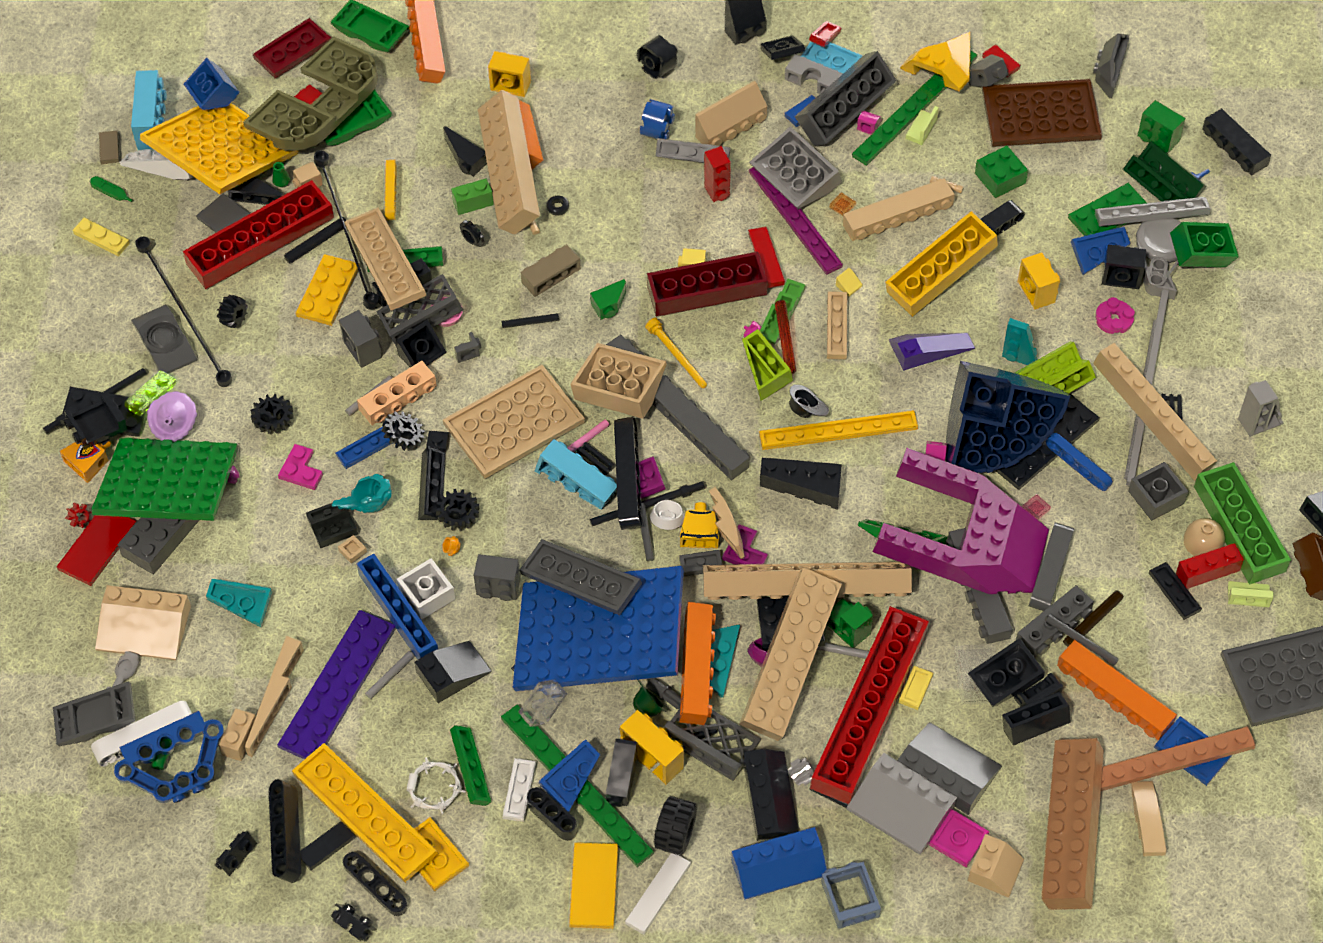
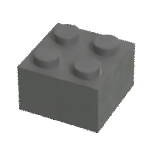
[339,310,382,368]
[1128,462,1188,521]
[473,554,521,601]

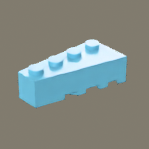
[534,439,617,510]

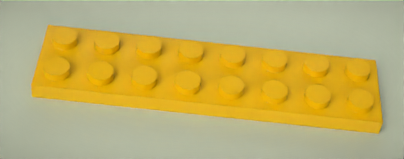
[292,743,437,883]

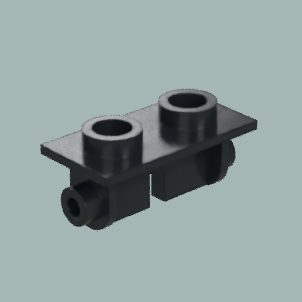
[214,831,257,877]
[331,903,377,942]

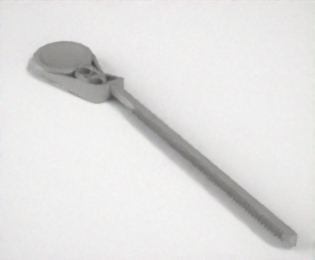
[1124,218,1181,487]

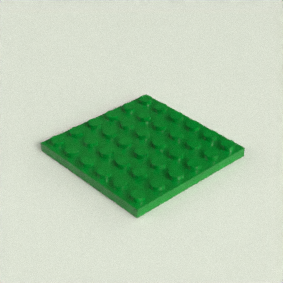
[92,437,238,521]

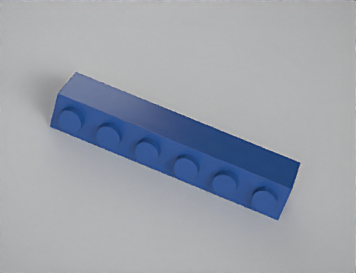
[356,554,438,660]

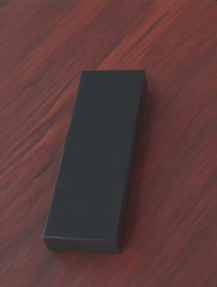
[1149,562,1202,620]
[300,821,357,871]

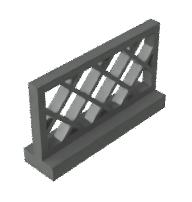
[376,274,464,347]
[664,708,761,781]

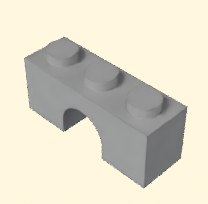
[785,54,843,94]

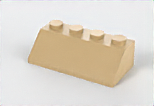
[695,81,767,146]

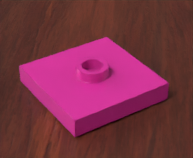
[929,809,989,868]

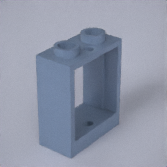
[821,862,881,929]

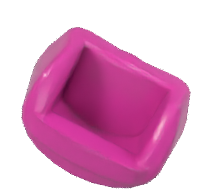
[744,321,761,338]

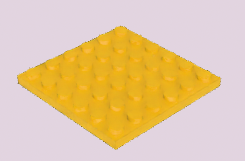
[140,103,298,194]

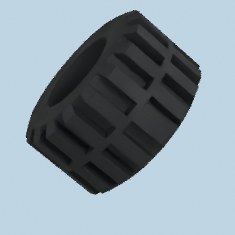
[654,796,697,856]

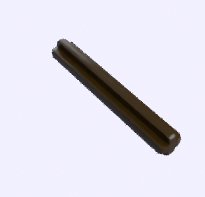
[1063,590,1124,647]

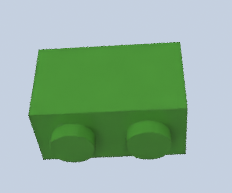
[451,178,494,215]

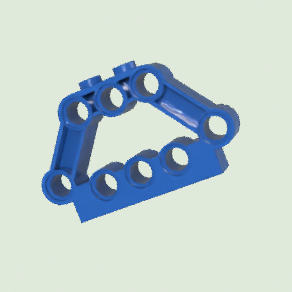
[114,711,224,803]

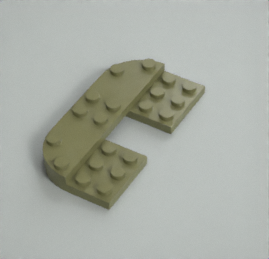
[243,37,378,151]

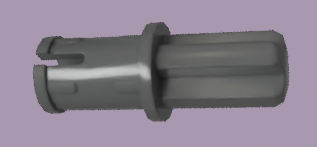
[646,678,681,709]

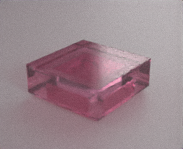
[1022,494,1051,520]

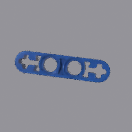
[1046,433,1113,491]

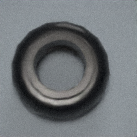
[546,195,569,216]

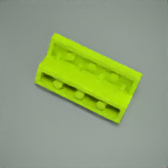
[1015,341,1096,394]

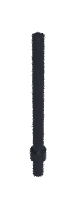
[42,368,147,435]
[589,481,705,526]

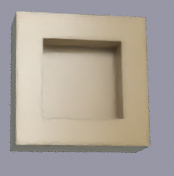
[338,535,367,563]

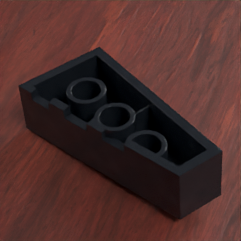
[760,457,842,510]

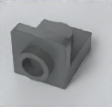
[454,332,482,363]

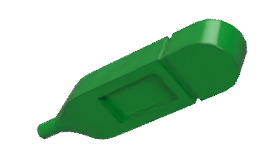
[90,176,133,202]

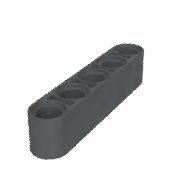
[1028,522,1074,611]

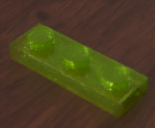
[124,370,176,416]

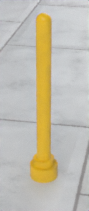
[645,318,707,389]

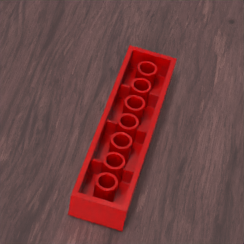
[183,180,334,290]

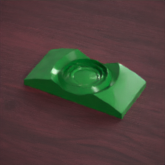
[330,0,409,52]
[324,89,392,146]

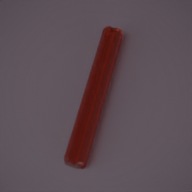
[775,300,796,374]

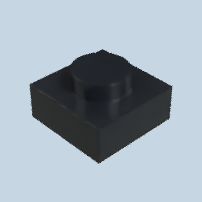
[426,431,449,452]

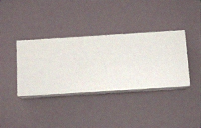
[502,758,536,822]

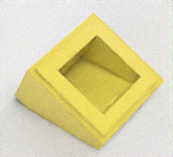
[836,268,863,297]

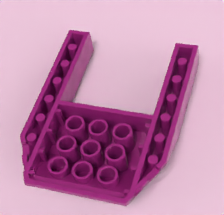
[872,448,1049,594]

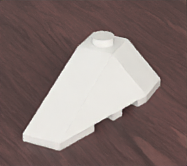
[120,149,193,180]

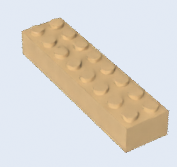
[478,90,540,234]
[739,567,842,741]

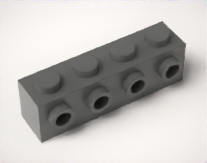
[1016,585,1094,657]

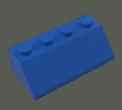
[731,827,827,900]

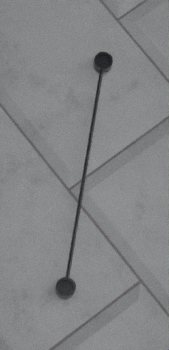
[313,150,379,310]
[135,236,232,387]

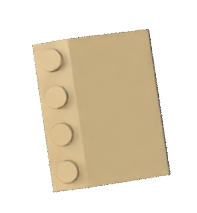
[570,343,667,419]
[95,585,191,660]

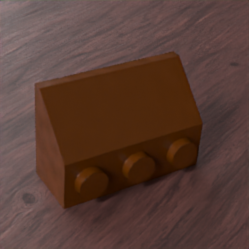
[1292,532,1323,601]

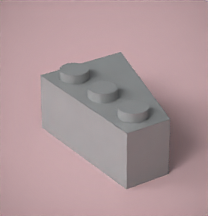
[1238,380,1284,437]

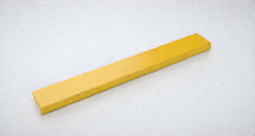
[759,410,918,450]

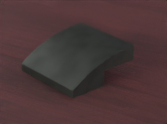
[306,503,358,549]

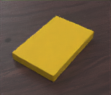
[414,817,469,892]

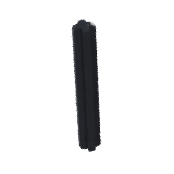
[284,217,347,264]

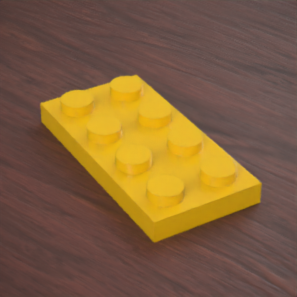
[296,254,360,326]

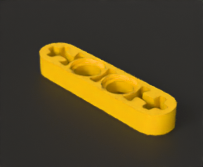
[385,159,397,220]

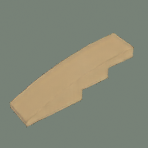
[709,487,744,559]
[1131,781,1166,856]

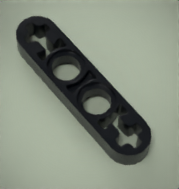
[343,852,408,916]

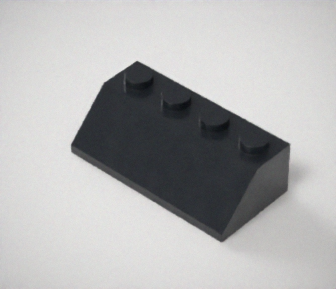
[742,748,799,841]

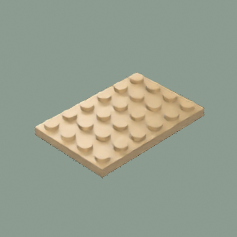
[443,365,585,479]

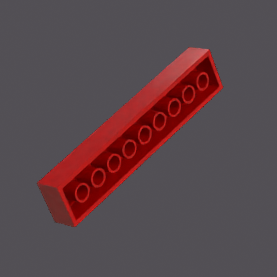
[810,606,929,804]

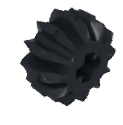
[217,294,248,328]

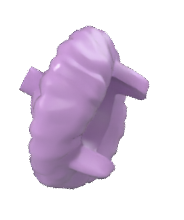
[147,391,197,442]

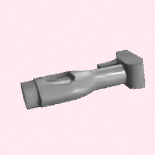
[106,651,140,689]

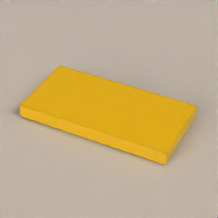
[569,843,618,929]

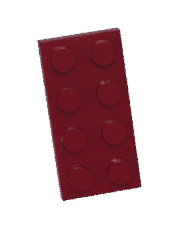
[253,18,331,79]

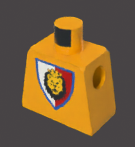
[60,439,111,483]

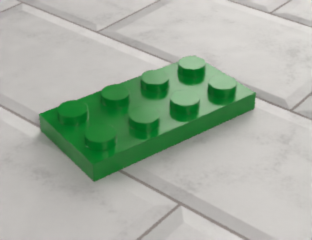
[1068,182,1147,236]

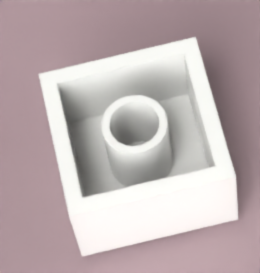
[397,558,455,620]

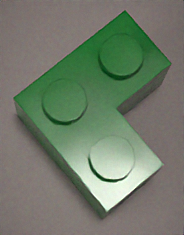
[826,598,873,648]

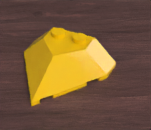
[900,32,970,92]

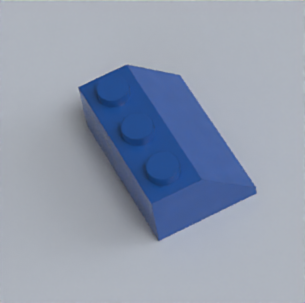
[183,57,240,110]

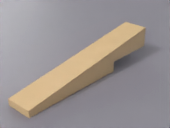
[245,636,304,757]

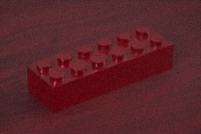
[647,251,768,317]

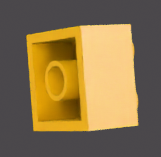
[488,51,531,97]
[1017,252,1060,310]

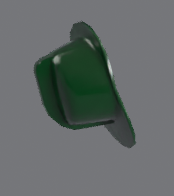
[633,679,668,718]

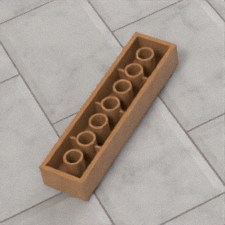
[1041,738,1104,910]

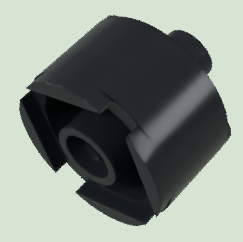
[637,35,678,78]

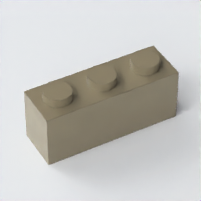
[521,244,581,297]

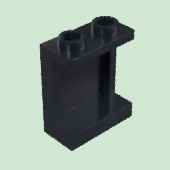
[63,391,127,450]

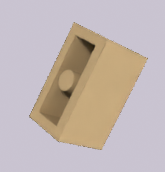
[218,708,256,761]

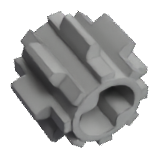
[788,758,815,786]

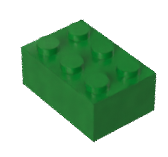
[1170,222,1239,268]

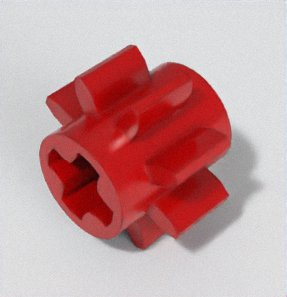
[65,502,92,528]

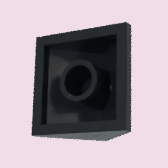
[396,320,447,367]

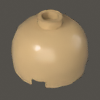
[1184,518,1225,556]

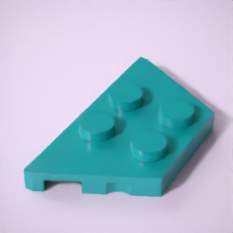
[709,625,740,698]

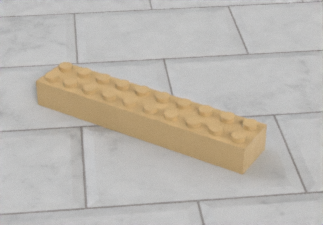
[703,562,912,600]

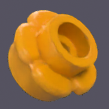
[442,536,460,556]

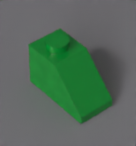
[590,279,626,320]

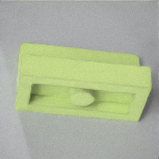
[906,106,939,145]
[1228,581,1273,607]

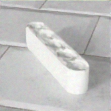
[91,701,192,767]

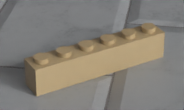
[843,178,955,241]

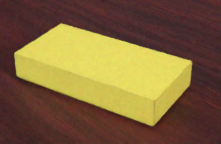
[898,666,933,710]

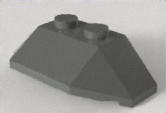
[1093,33,1130,98]

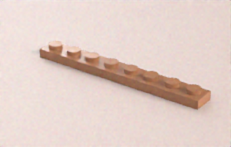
[1101,727,1256,791]

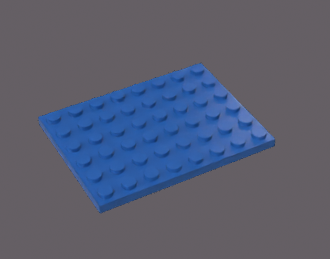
[513,566,684,691]

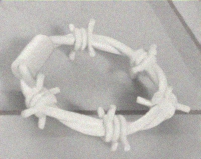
[406,757,466,814]

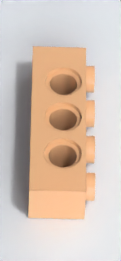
[357,361,437,425]

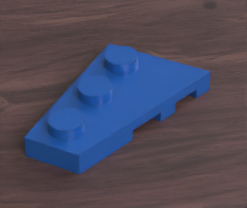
[1071,227,1130,275]
[538,739,600,812]

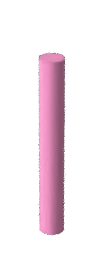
[567,419,609,453]

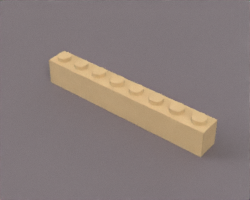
[1093,343,1217,481]

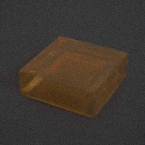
[830,192,856,216]

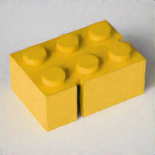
[619,710,684,785]

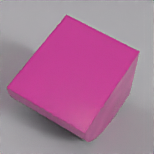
[857,111,882,135]
[925,441,947,461]

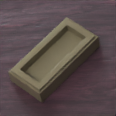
[99,130,119,165]

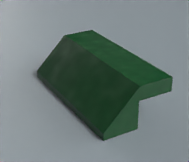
[1122,141,1207,202]

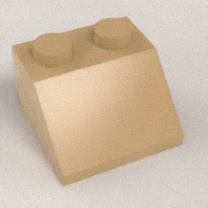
[968,834,1024,898]

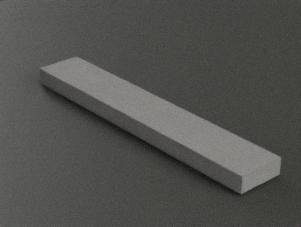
[1095,197,1211,226]

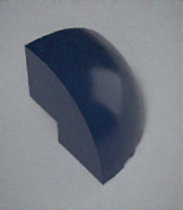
[946,361,1070,473]

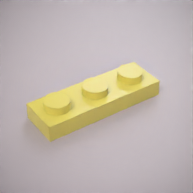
[73,218,130,256]

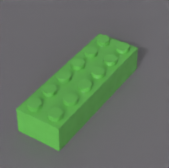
[1194,462,1291,585]

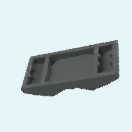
[131,304,198,376]
[53,681,136,746]

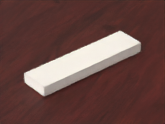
[625,853,691,935]

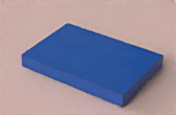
[1154,716,1232,786]

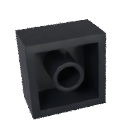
[1101,245,1146,290]

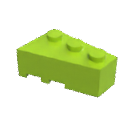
[742,329,793,401]

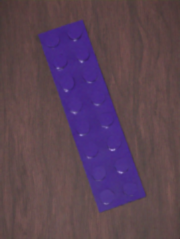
[277,610,396,760]

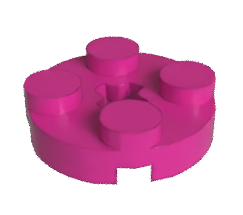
[1095,297,1135,334]

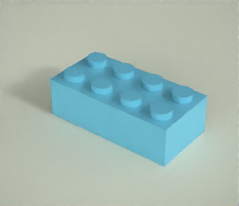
[131,70,167,150]

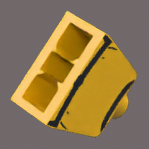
[680,502,719,548]

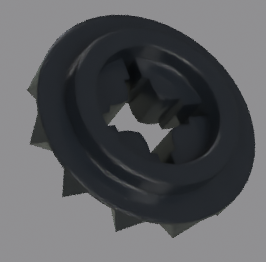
[460,220,485,247]

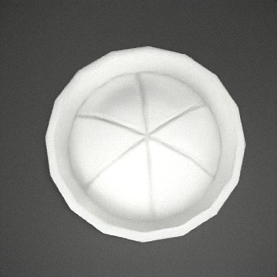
[650,500,685,530]

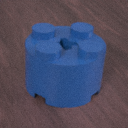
[640,99,675,139]

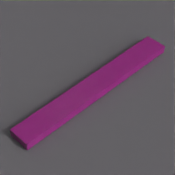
[749,167,843,275]

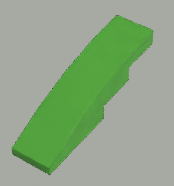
[760,279,806,344]

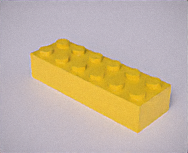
[885,211,998,317]

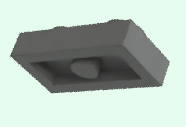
[679,550,722,577]

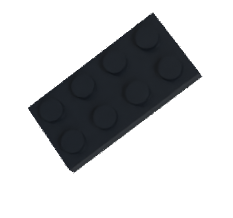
[60,387,148,437]

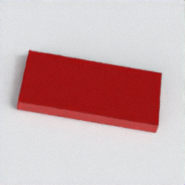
[56,515,136,586]

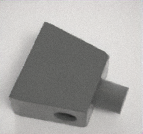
[968,54,1008,86]

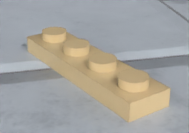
[827,292,847,359]

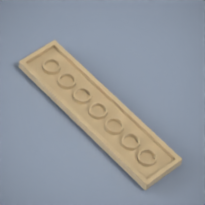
[344,207,427,311]

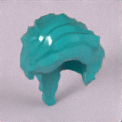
[332,474,392,513]

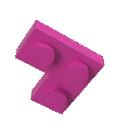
[278,444,323,490]

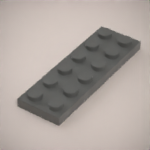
[519,539,642,615]

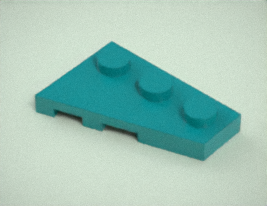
[1002,318,1038,365]
[206,579,272,627]

